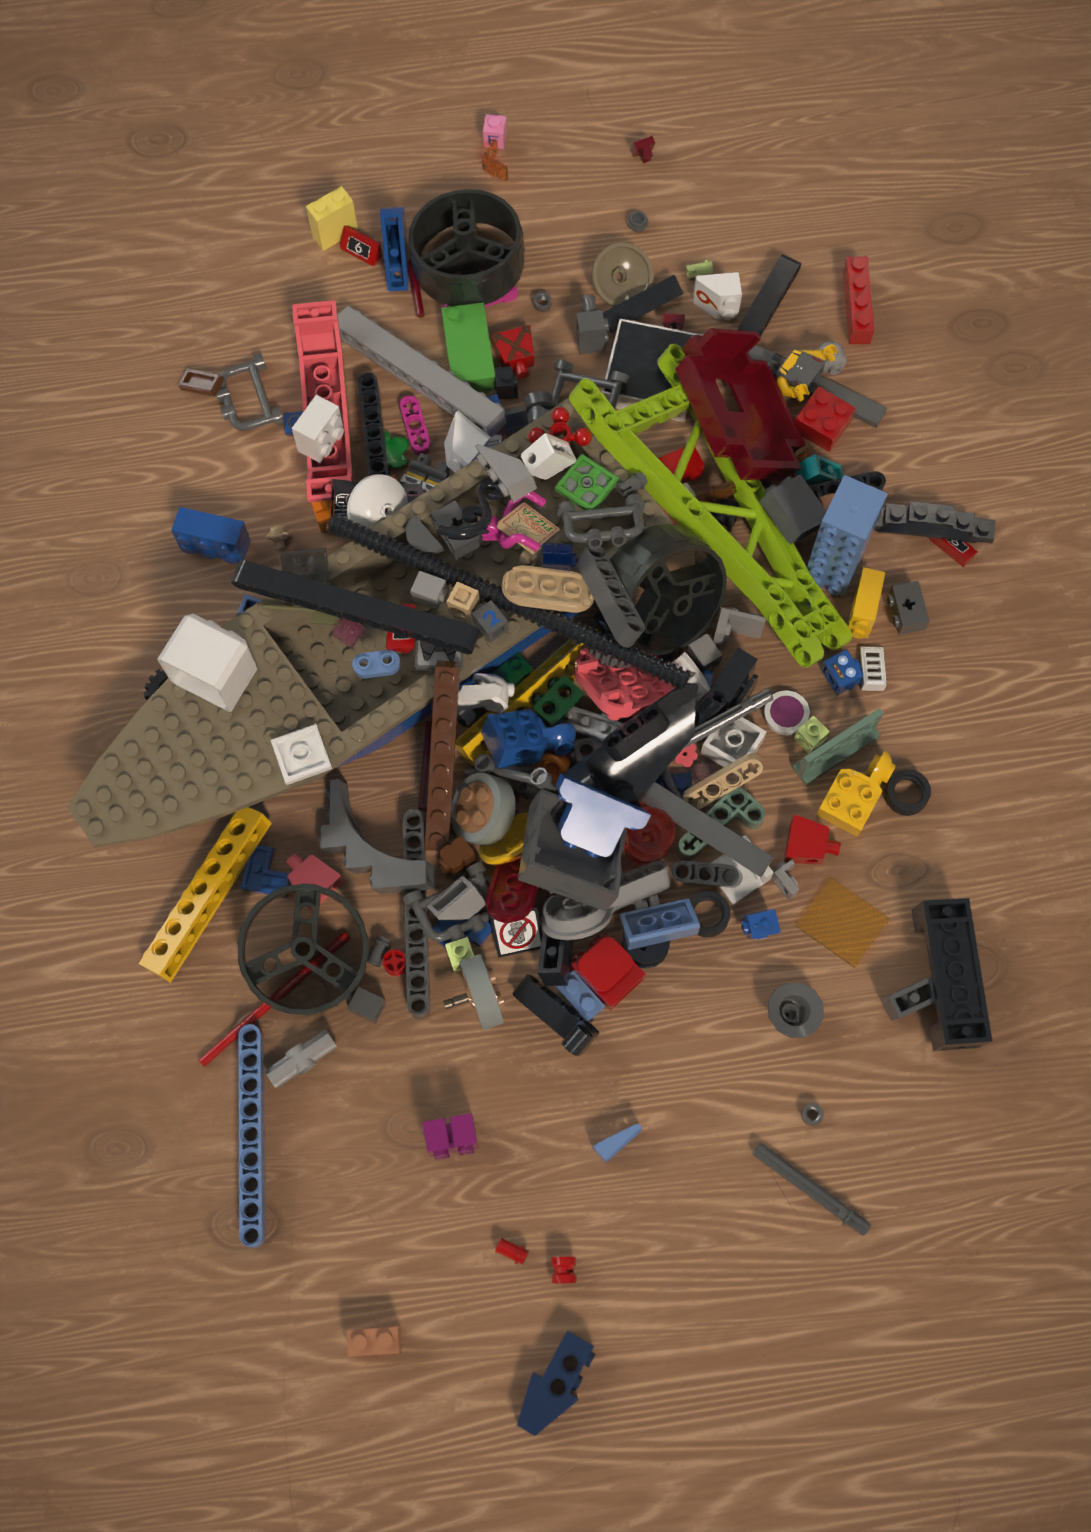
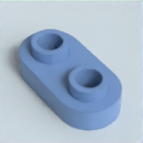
[352,650,401,678]

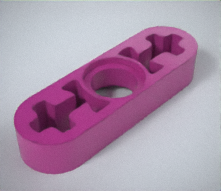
[400,396,431,455]

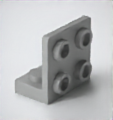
[713,607,766,651]

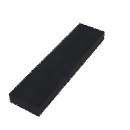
[603,274,684,333]

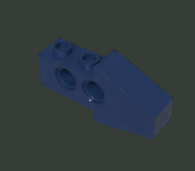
[517,1331,596,1436]

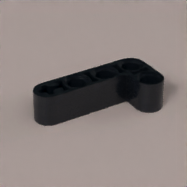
[512,974,599,1056]

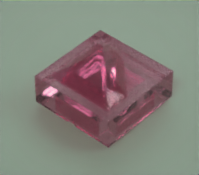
[332,619,366,648]

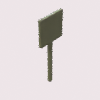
[262,604,341,626]

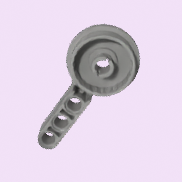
[541,860,671,940]

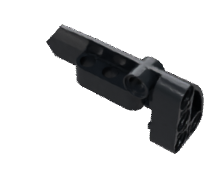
[563,683,698,808]

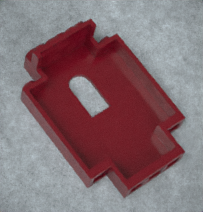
[675,328,806,481]

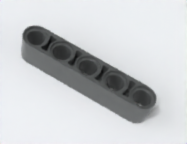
[576,545,645,648]

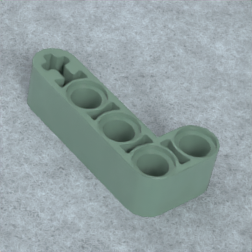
[677,787,765,861]

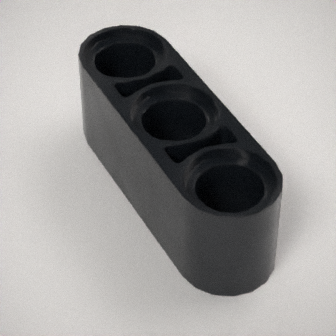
[671,861,743,888]

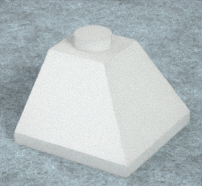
[444,411,491,472]

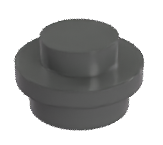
[627,211,648,232]

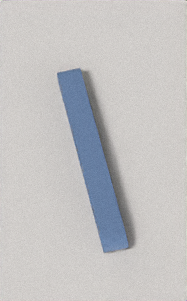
[239,1024,266,1248]

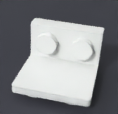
[706,835,774,905]

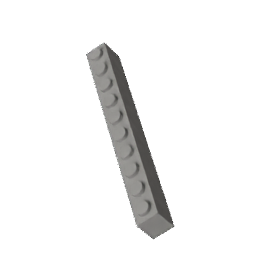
[338,306,507,438]

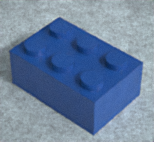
[171,507,251,564]

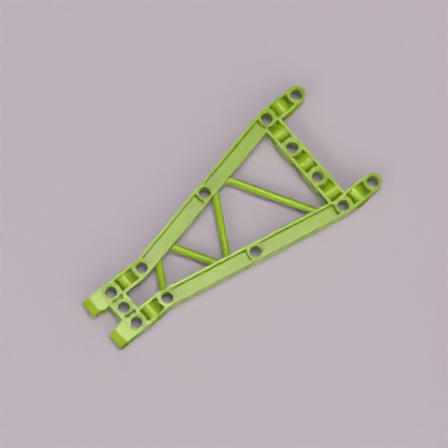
[569,344,852,668]

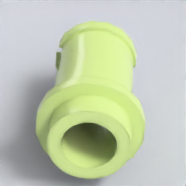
[686,260,713,279]

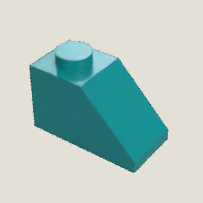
[796,454,844,486]

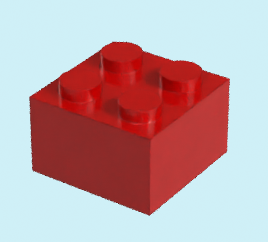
[795,387,856,452]

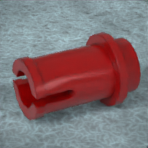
[495,1238,529,1265]

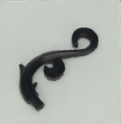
[437,480,504,540]

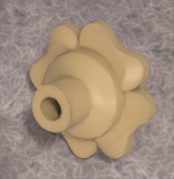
[266,525,292,548]

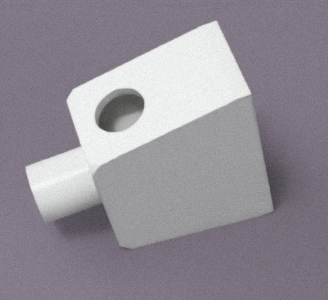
[521,433,577,480]

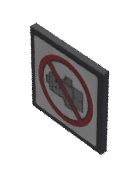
[490,906,542,958]

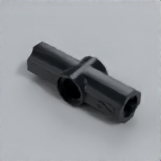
[695,687,728,727]

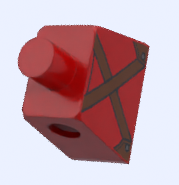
[491,325,534,379]

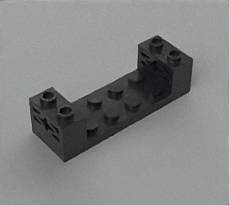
[911,898,993,1051]

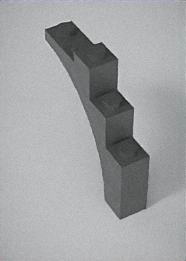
[318,779,434,894]

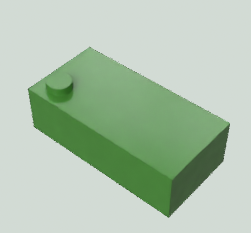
[441,302,496,392]

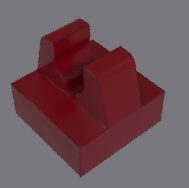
[630,135,655,164]
[663,313,685,331]

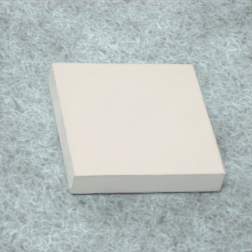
[271,724,332,785]

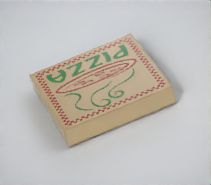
[497,502,560,555]

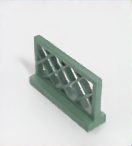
[792,708,884,786]

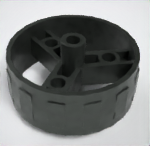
[408,189,525,306]
[603,524,727,655]
[237,883,369,1015]

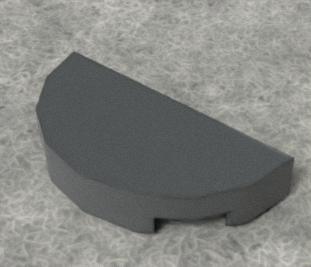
[406,515,444,555]

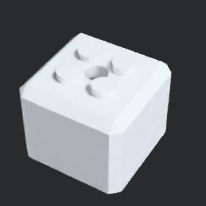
[157,614,257,712]

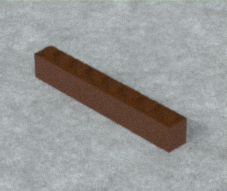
[425,660,461,851]

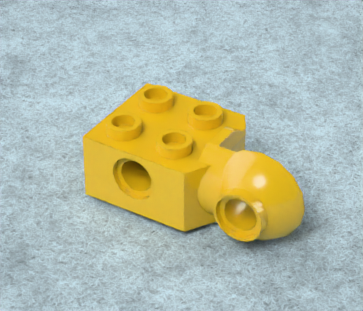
[816,750,896,837]

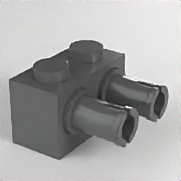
[576,295,609,354]

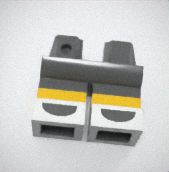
[400,453,450,494]

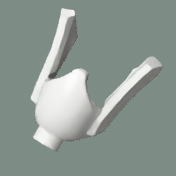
[458,673,514,713]

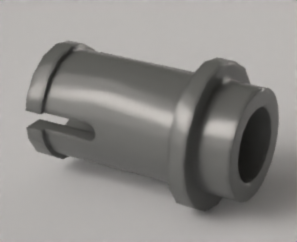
[617,472,648,497]
[367,935,391,968]

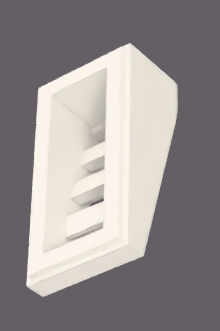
[860,647,886,691]

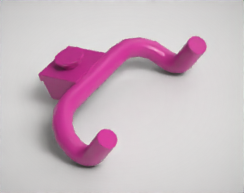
[480,491,546,552]

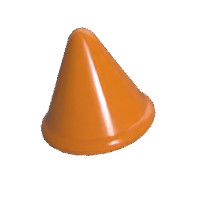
[536,752,571,786]

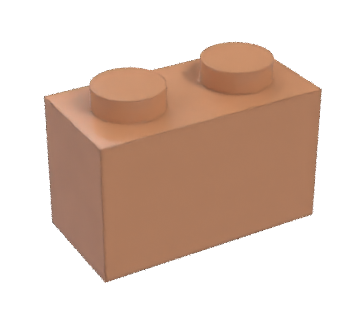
[347,1326,402,1357]

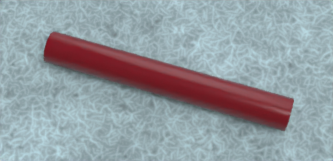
[408,260,425,318]

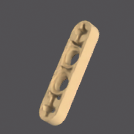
[682,753,763,810]

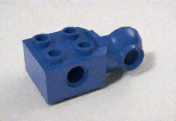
[481,709,576,768]

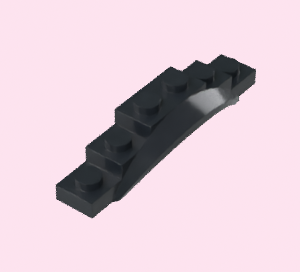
[874,501,995,544]

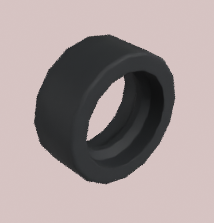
[884,769,931,816]
[690,890,731,938]

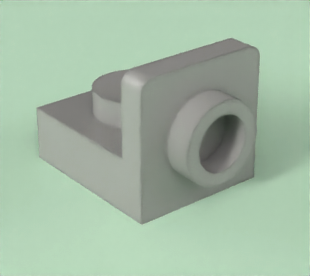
[771,860,799,901]

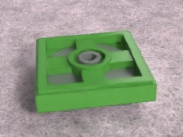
[555,454,619,510]

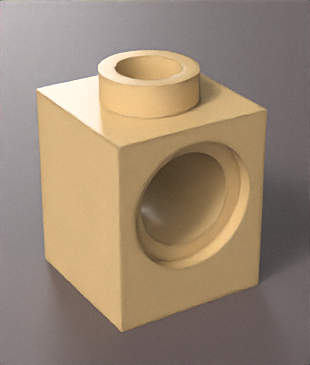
[447,582,480,622]

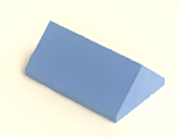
[619,898,700,950]

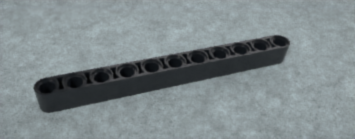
[231,560,480,654]

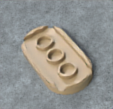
[501,565,594,613]

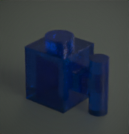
[543,543,576,571]

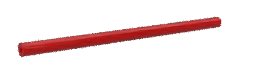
[198,931,350,1067]

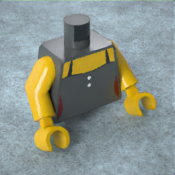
[770,344,838,402]

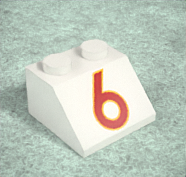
[693,272,742,320]

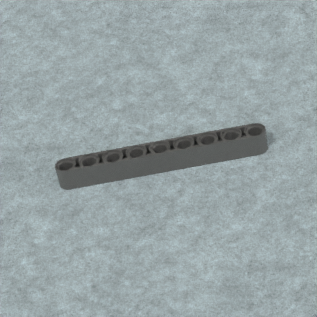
[403,809,430,1019]

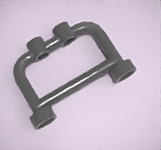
[216,353,285,431]
[552,360,629,409]
[556,494,645,549]
[474,754,559,799]
[403,861,490,942]

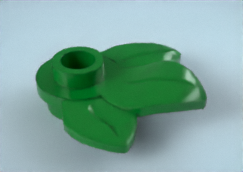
[385,431,409,468]

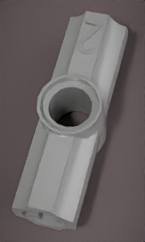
[265,1029,337,1089]

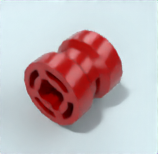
[551,1256,577,1284]

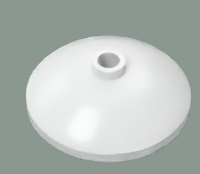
[347,474,408,529]

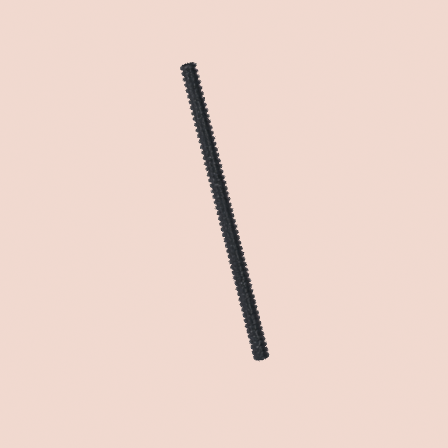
[328,513,690,690]

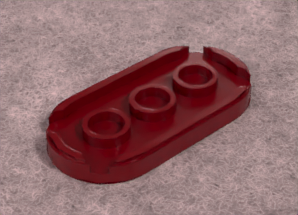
[485,857,539,923]

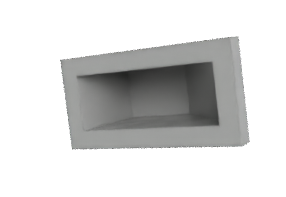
[427,876,486,920]

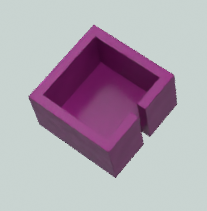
[423,1113,479,1160]

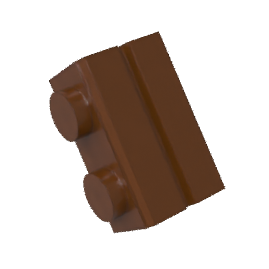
[438,836,476,880]

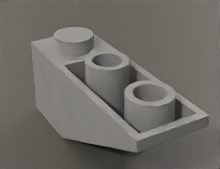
[475,444,537,503]

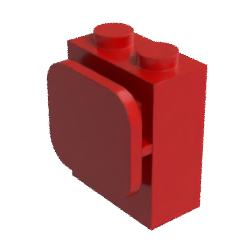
[571,933,646,1011]

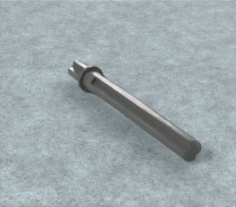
[684,688,774,748]
[753,1143,871,1236]

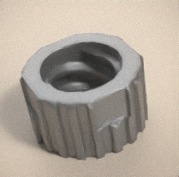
[533,291,552,313]
[801,1103,824,1126]

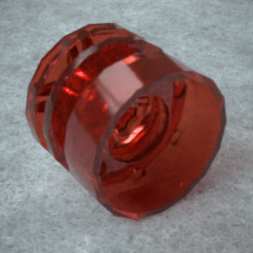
[623,807,676,865]

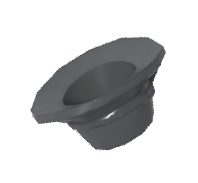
[768,983,824,1038]

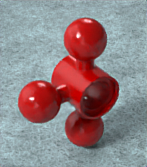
[528,407,592,446]

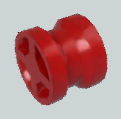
[382,949,406,976]

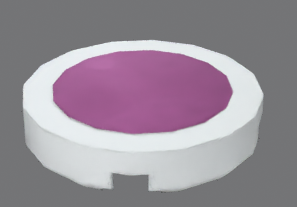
[763,690,810,736]

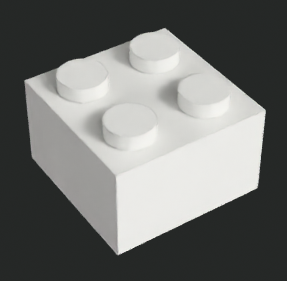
[292,395,344,463]
[701,708,767,776]

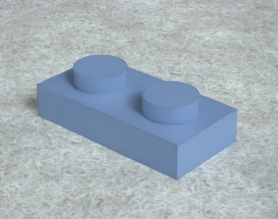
[556,970,605,1021]

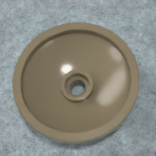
[592,242,654,306]

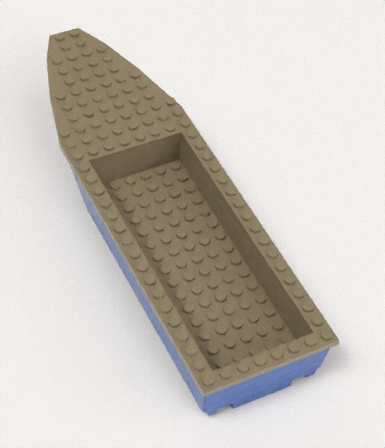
[68,398,675,848]

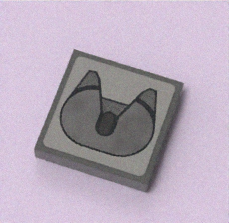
[415,640,463,671]

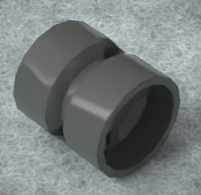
[524,391,553,424]

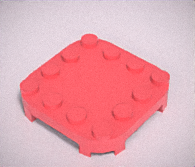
[573,648,677,720]

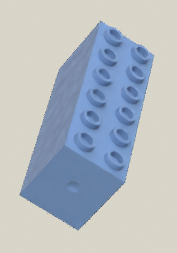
[807,475,888,597]

